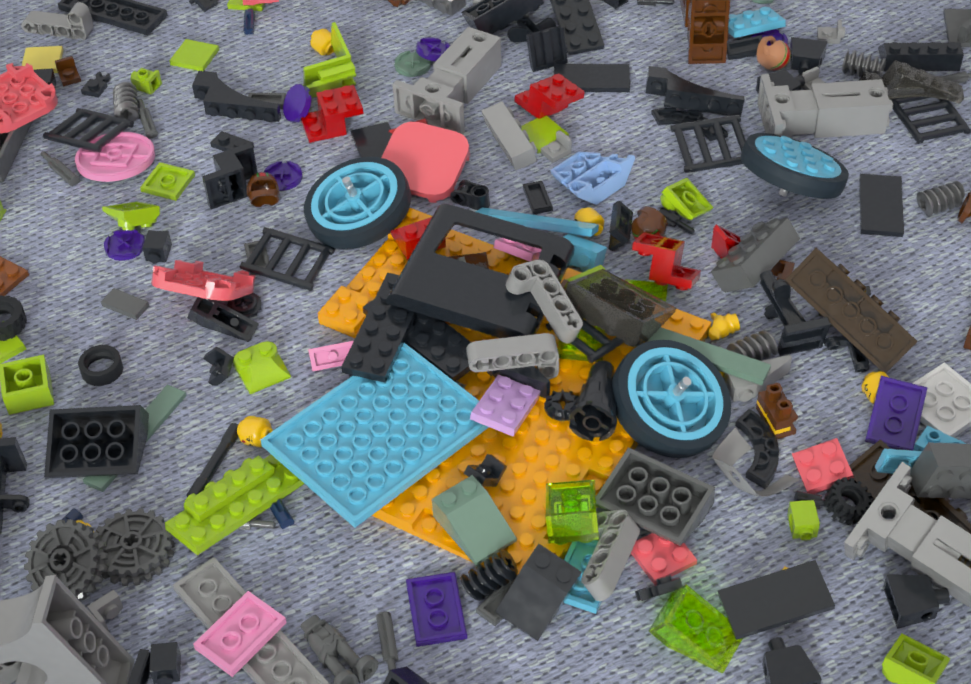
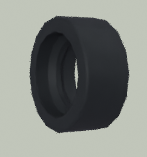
[78,345,124,386]

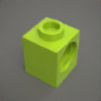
[787,500,820,541]

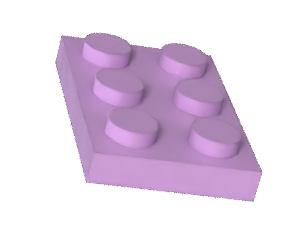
[470,375,541,436]

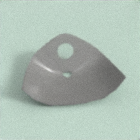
[712,427,802,497]

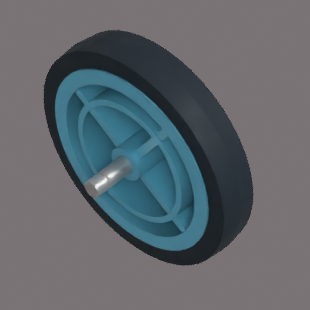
[740,133,849,199]
[304,157,411,249]
[612,340,731,458]

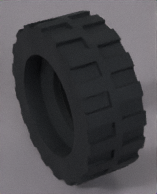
[0,295,27,341]

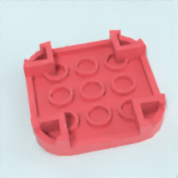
[0,63,58,133]
[381,122,470,203]
[151,260,255,301]

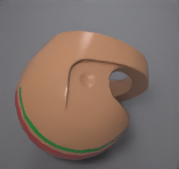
[757,36,791,71]

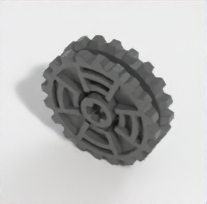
[96,508,175,586]
[24,519,109,600]

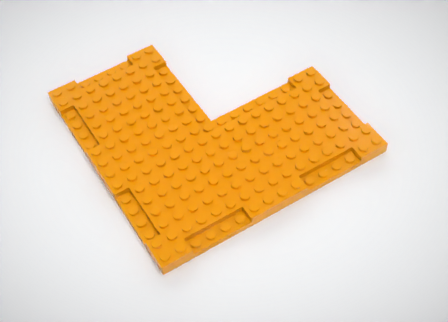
[317,208,711,574]

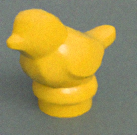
[708,313,740,340]

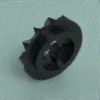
[227,293,262,318]
[544,389,579,421]

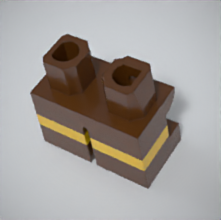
[756,383,798,439]

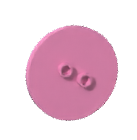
[75,132,155,182]

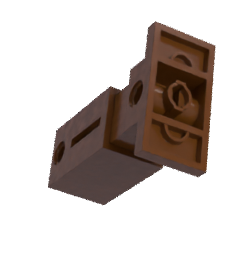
[680,0,730,64]

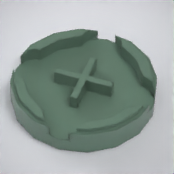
[394,50,431,77]

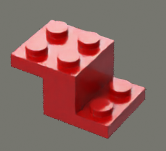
[514,74,585,119]
[301,85,364,143]
[632,233,701,290]

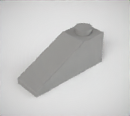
[724,355,792,402]

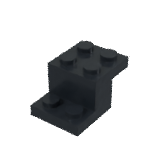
[202,143,258,210]

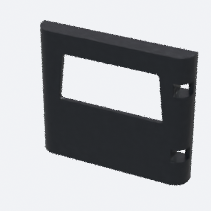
[386,204,575,338]

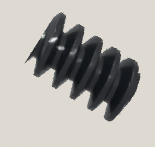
[460,549,518,601]

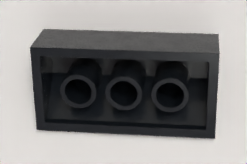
[461,0,544,35]
[878,42,964,72]

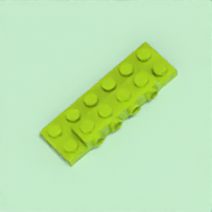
[165,455,304,555]

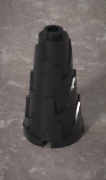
[568,361,617,441]

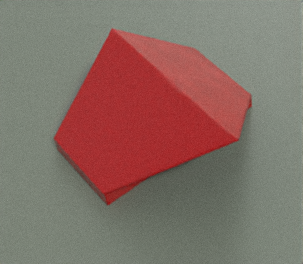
[711,224,741,259]

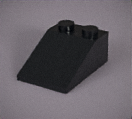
[495,544,582,641]

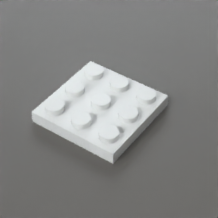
[913,363,971,437]

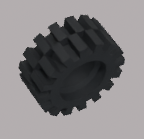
[824,477,873,525]

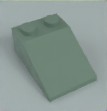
[432,475,517,566]

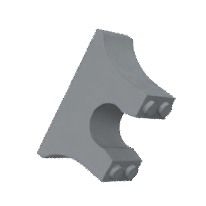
[0,575,134,684]

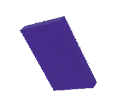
[865,376,928,451]
[406,572,467,647]

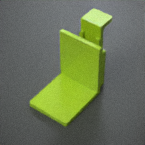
[303,22,357,110]

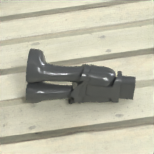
[300,615,379,684]

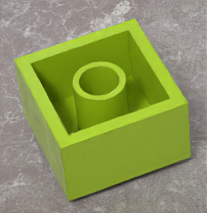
[0,354,55,415]

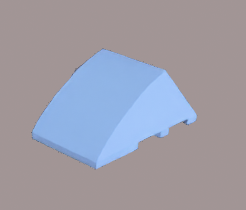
[550,152,635,205]

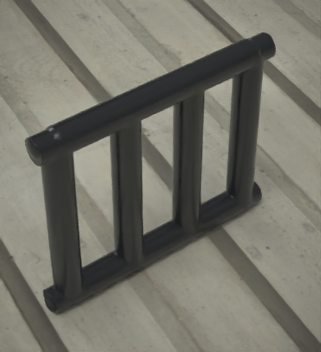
[888,86,971,144]
[43,108,134,153]
[670,115,746,173]
[240,227,335,291]
[546,287,651,363]

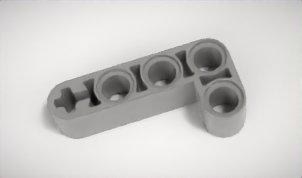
[21,2,93,40]
[505,260,583,343]
[466,333,559,380]
[581,510,640,601]

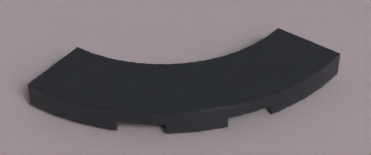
[651,108,728,141]
[735,409,779,489]

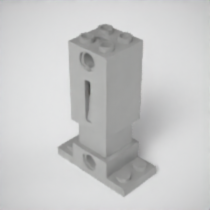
[392,27,501,134]
[757,74,893,138]
[844,462,971,608]

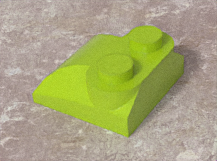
[660,178,714,220]
[102,201,160,230]
[233,341,291,394]
[882,633,951,684]

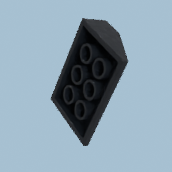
[44,405,149,478]

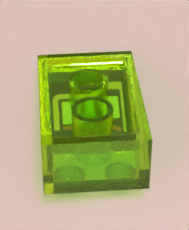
[546,479,599,545]
[648,584,743,673]

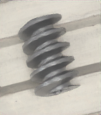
[842,50,886,80]
[113,82,139,121]
[917,181,965,216]
[727,330,778,361]

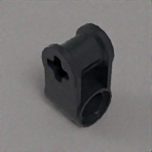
[450,179,490,210]

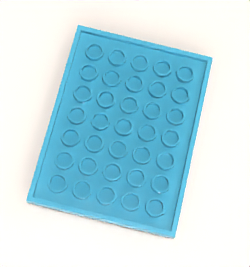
[260,343,489,528]

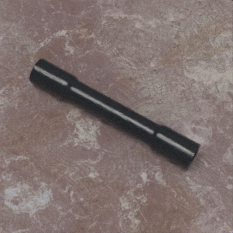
[187,423,238,497]

